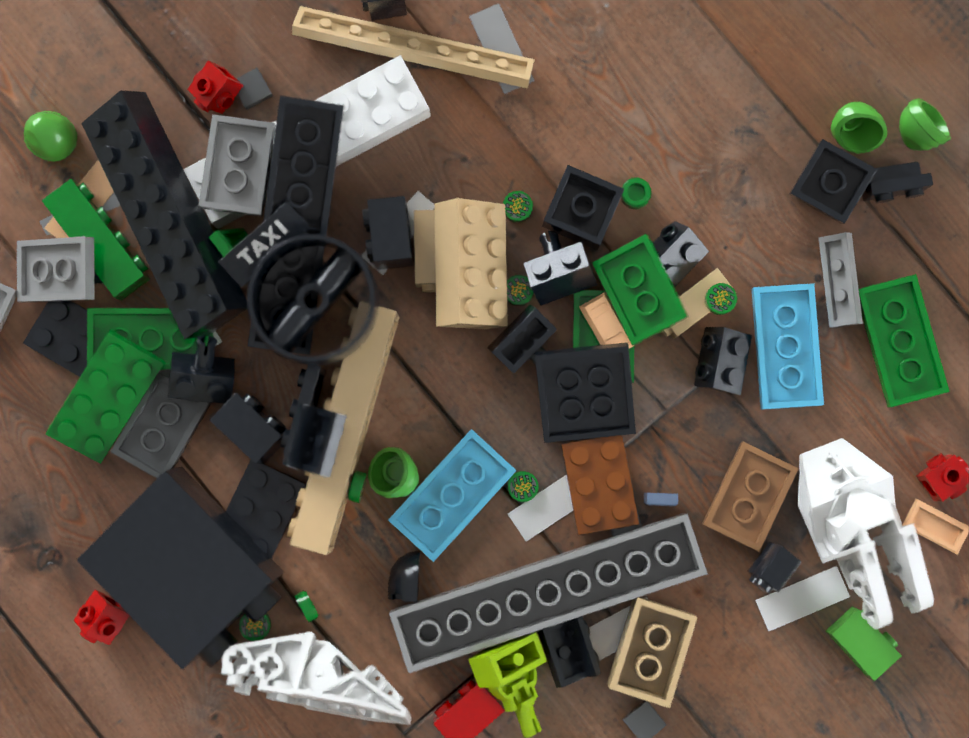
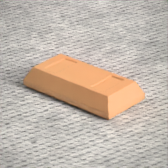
[579,292,635,349]
[902,499,969,555]

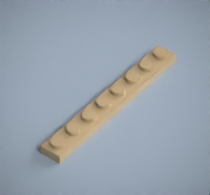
[292,6,534,89]

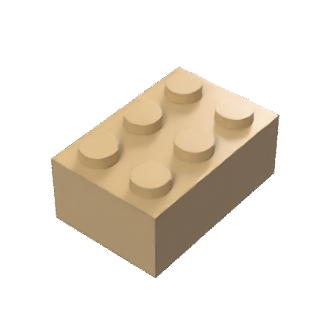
[606,597,698,708]

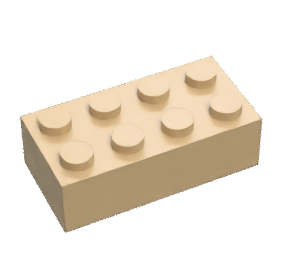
[434,198,508,329]

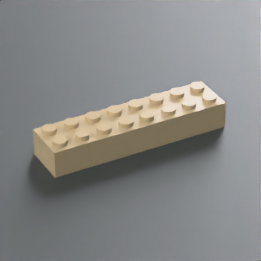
[287,301,400,555]

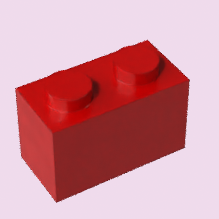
[433,679,505,738]

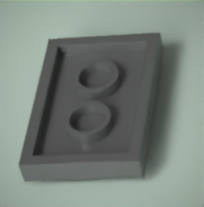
[110,372,212,478]

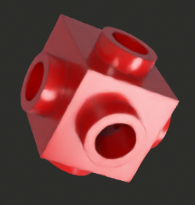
[187,60,244,114]
[916,453,969,502]
[73,590,130,645]

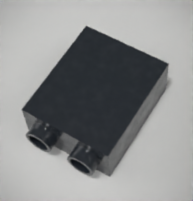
[76,467,284,670]

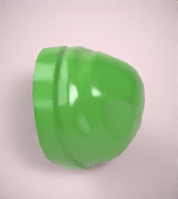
[899,98,951,151]
[831,101,887,154]
[24,111,77,161]
[368,447,419,498]

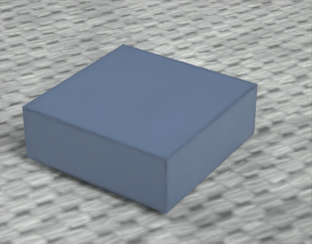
[644,493,678,506]

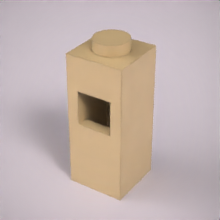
[414,210,436,292]
[662,268,731,339]

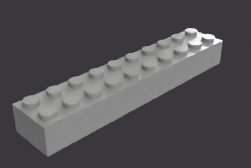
[389,513,708,674]

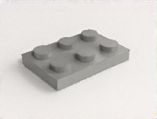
[199,114,276,217]
[17,236,94,302]

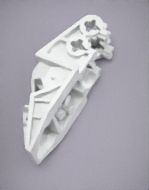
[798,438,934,629]
[221,632,412,725]

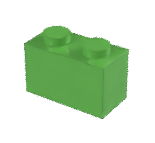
[825,607,902,681]

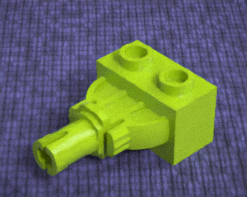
[468,632,547,738]

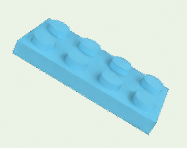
[751,283,824,410]
[388,429,517,562]

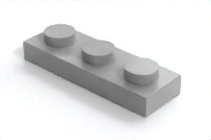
[819,232,863,328]

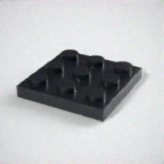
[535,342,636,443]

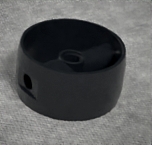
[247,234,379,365]

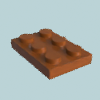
[561,435,639,536]

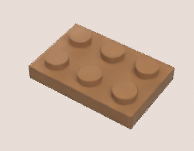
[702,441,799,552]

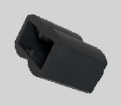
[747,542,802,593]

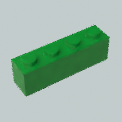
[41,179,150,301]

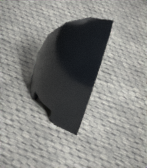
[388,550,420,602]

